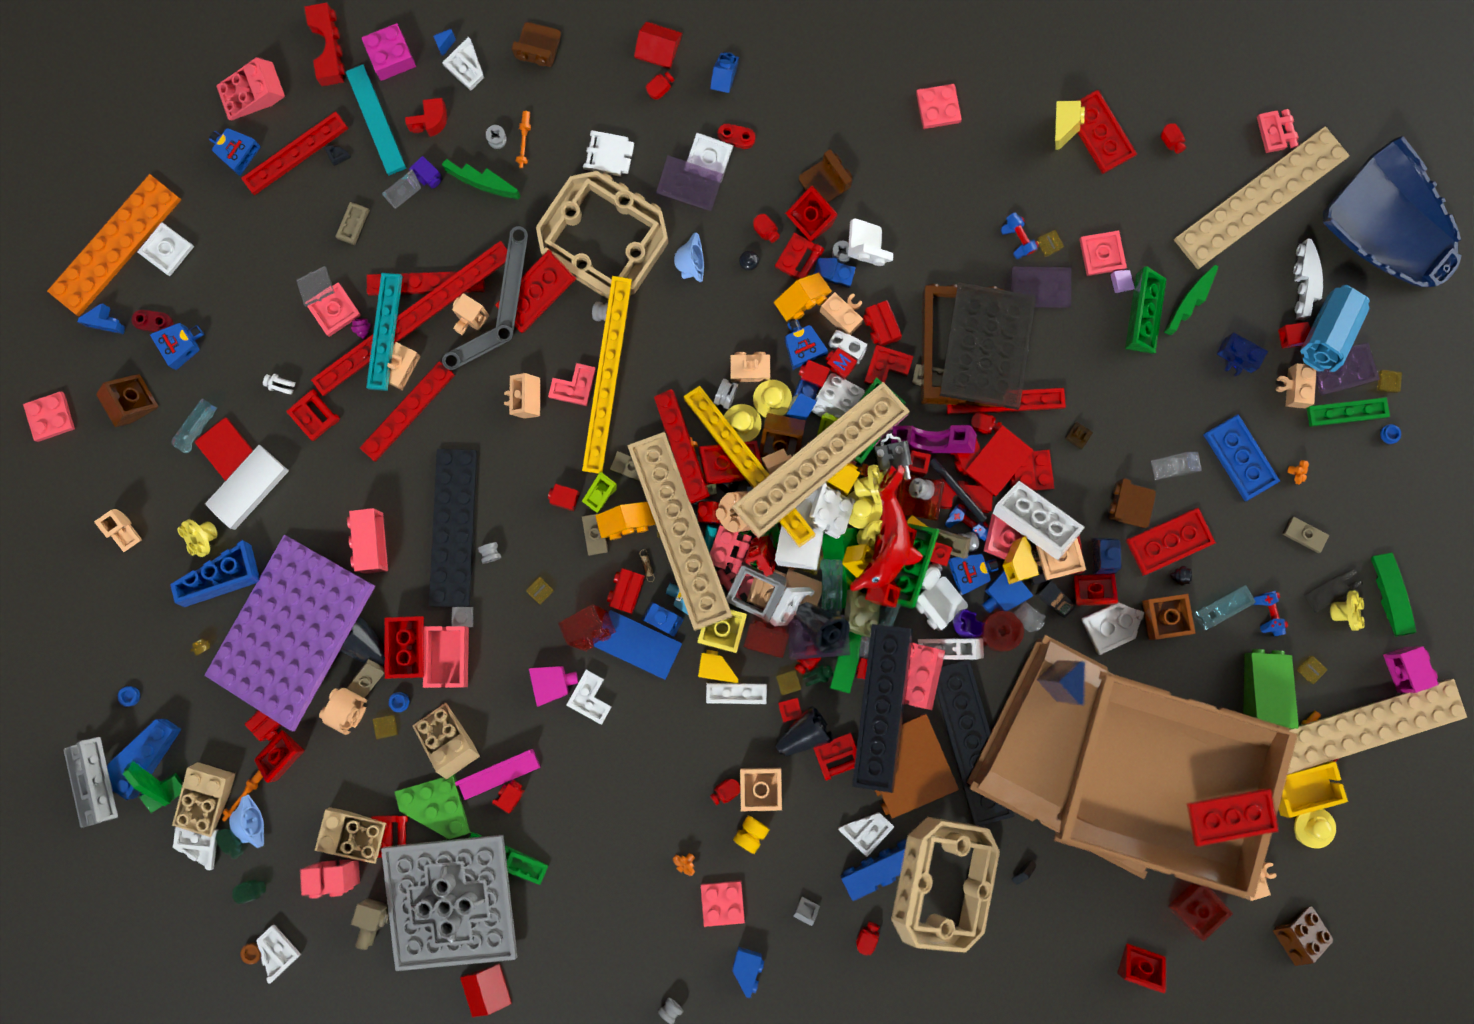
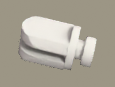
[263,374,295,394]
[921,562,942,591]

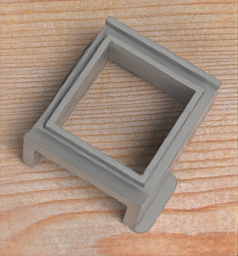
[726,562,786,622]

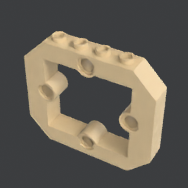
[536,171,668,299]
[892,817,1000,953]

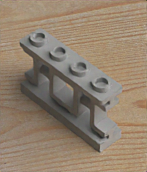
[64,737,118,828]

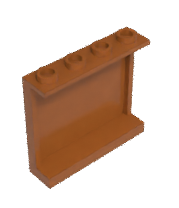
[875,714,959,818]

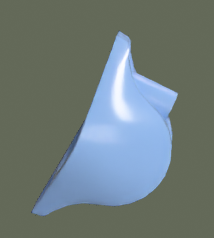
[674,233,704,282]
[229,795,264,848]

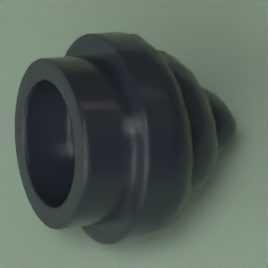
[740,251,759,271]
[719,481,738,494]
[1171,566,1192,586]

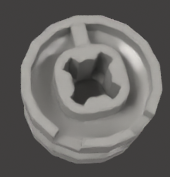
[714,378,739,409]

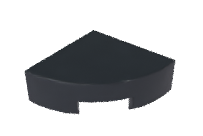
[324,145,351,166]
[1011,860,1036,885]

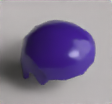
[953,609,984,639]

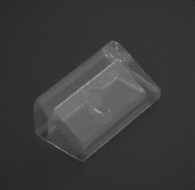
[382,169,421,209]

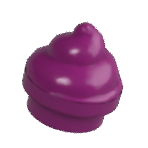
[351,318,371,339]

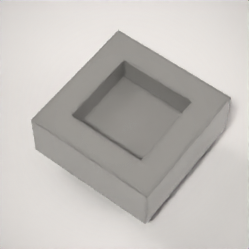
[452,607,473,627]
[793,897,820,926]

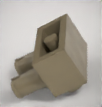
[351,898,389,950]

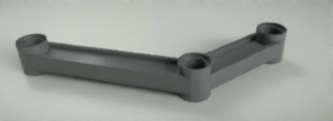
[442,226,528,370]

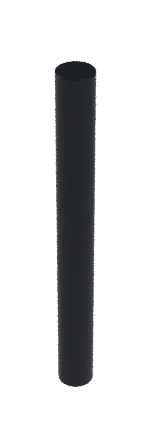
[929,458,988,523]

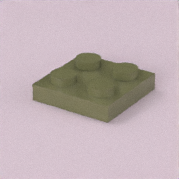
[844,589,881,638]

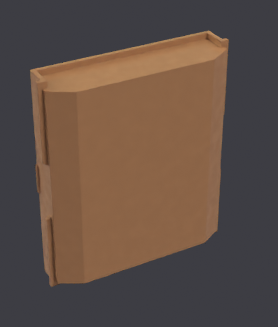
[967,635,1208,879]
[1053,671,1298,898]

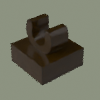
[1065,422,1093,449]

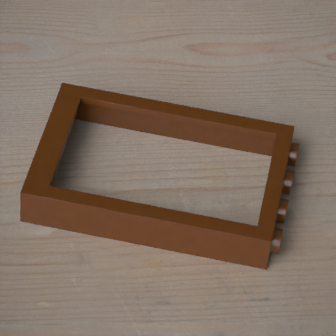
[921,284,1003,407]

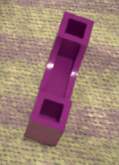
[891,425,977,453]

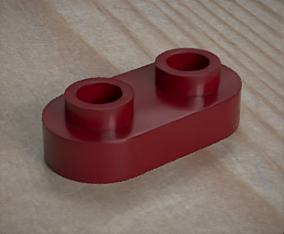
[132,310,173,332]

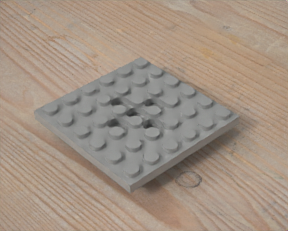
[381,835,517,971]

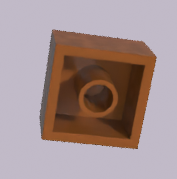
[1142,594,1196,640]

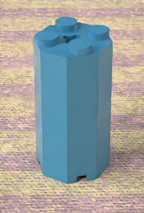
[1300,285,1370,372]

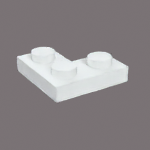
[567,670,611,725]

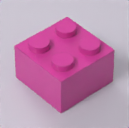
[362,23,416,81]
[1383,646,1439,693]

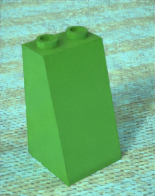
[1243,649,1298,729]

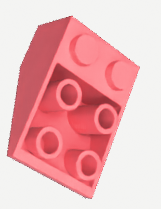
[216,57,285,121]

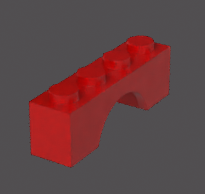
[304,3,346,86]
[865,526,917,608]

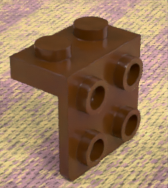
[512,22,561,67]
[799,149,853,202]
[1109,478,1156,528]
[1273,907,1333,966]

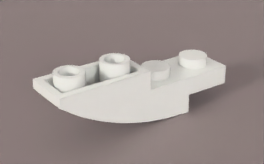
[1293,239,1323,321]

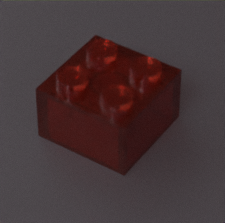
[558,604,616,651]
[743,621,789,658]
[1168,883,1233,942]

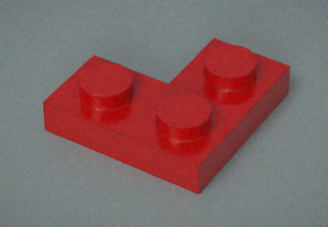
[864,345,914,385]

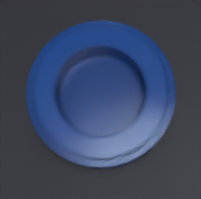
[118,686,140,707]

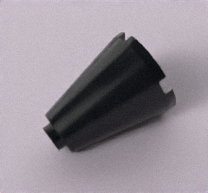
[796,602,850,653]
[339,617,385,668]
[775,706,834,756]

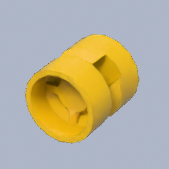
[733,815,770,854]

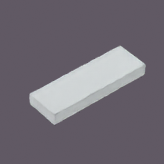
[706,683,767,704]

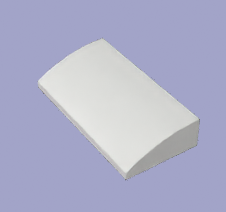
[205,445,289,530]
[993,481,1084,560]
[775,490,824,570]

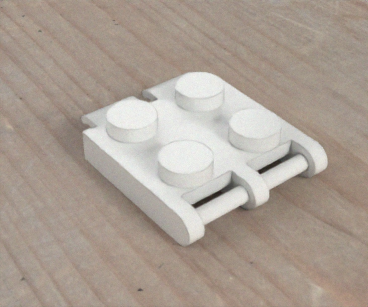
[583,131,634,176]
[809,483,855,539]

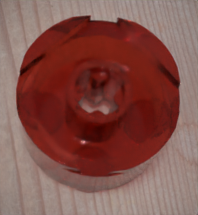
[981,611,1024,652]

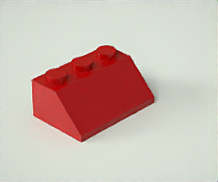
[385,616,424,679]

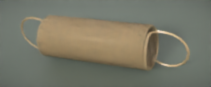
[640,550,654,582]

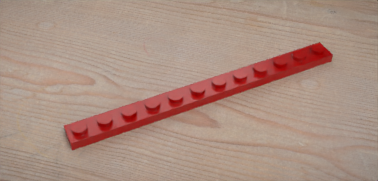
[311,241,507,396]

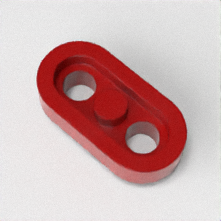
[718,124,755,149]

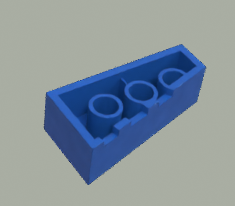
[170,540,260,607]
[107,719,182,800]
[840,838,907,901]

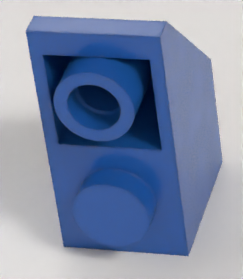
[710,52,739,93]
[732,947,764,998]

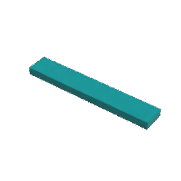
[345,65,407,175]
[366,273,403,391]

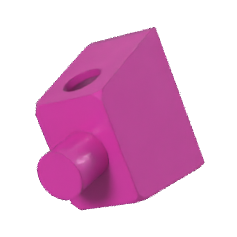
[529,666,579,706]

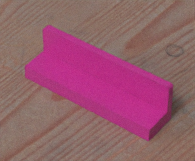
[455,749,540,800]

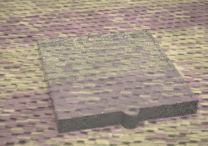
[296,266,335,307]

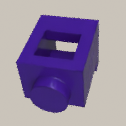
[409,156,442,189]

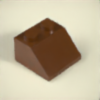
[96,374,158,427]
[759,413,806,458]

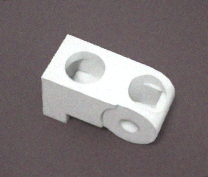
[828,330,867,364]

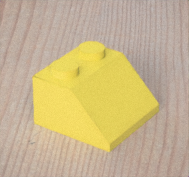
[1055,101,1085,149]
[697,610,747,653]

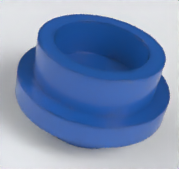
[1380,424,1401,444]
[389,692,409,712]

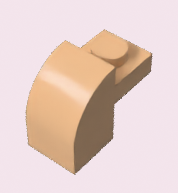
[94,509,142,552]

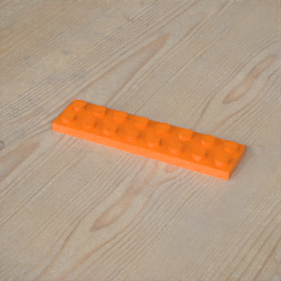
[47,174,181,317]

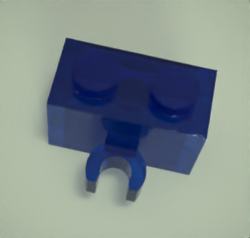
[1217,332,1268,377]

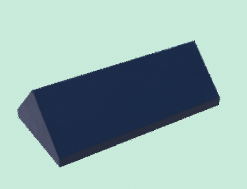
[1037,660,1085,705]

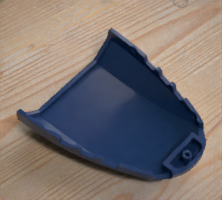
[1323,136,1462,287]

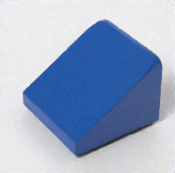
[434,29,456,56]

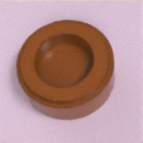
[240,942,262,964]

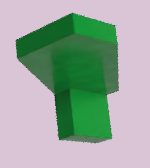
[122,761,183,813]

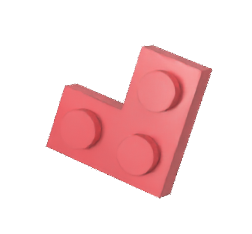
[548,363,596,406]

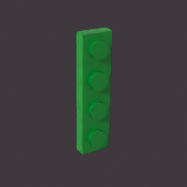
[1306,398,1390,427]

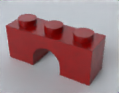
[929,479,993,513]

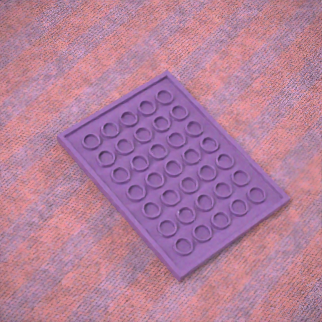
[204,535,375,731]

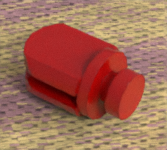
[646,71,674,100]
[1160,124,1186,154]
[753,214,780,243]
[971,412,1002,435]
[794,645,822,675]
[710,779,740,806]
[856,922,880,955]

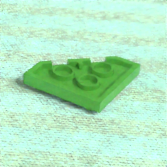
[395,774,470,839]

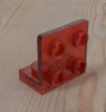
[896,476,945,521]

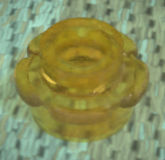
[190,638,211,656]

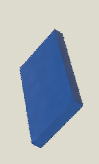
[1203,414,1280,501]
[593,610,682,680]

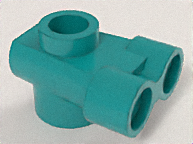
[703,524,718,554]

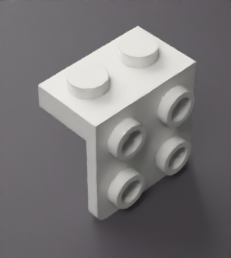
[848,219,893,266]
[811,373,864,418]
[915,577,968,631]

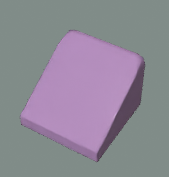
[1111,270,1135,293]

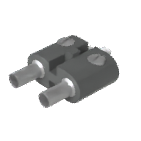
[875,433,912,480]

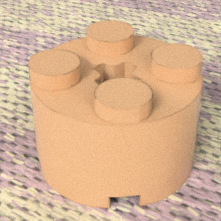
[716,491,751,532]
[319,688,367,735]

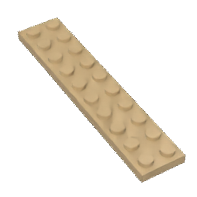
[1174,126,1350,270]
[732,382,910,539]
[627,432,733,631]
[1287,679,1467,775]

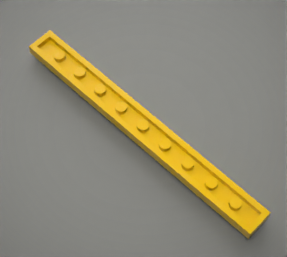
[582,276,632,473]
[684,386,815,547]

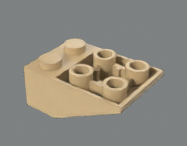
[412,703,480,780]
[172,762,235,837]
[315,807,386,864]

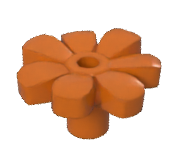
[1288,460,1309,485]
[673,853,695,876]

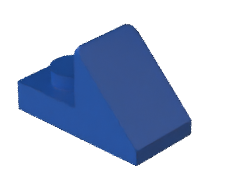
[814,258,856,288]
[77,304,125,334]
[785,379,819,421]

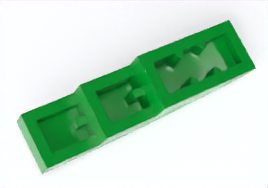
[442,159,521,199]
[1164,265,1219,335]
[1371,553,1416,637]
[830,631,864,693]
[469,831,548,885]

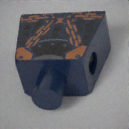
[1092,538,1121,575]

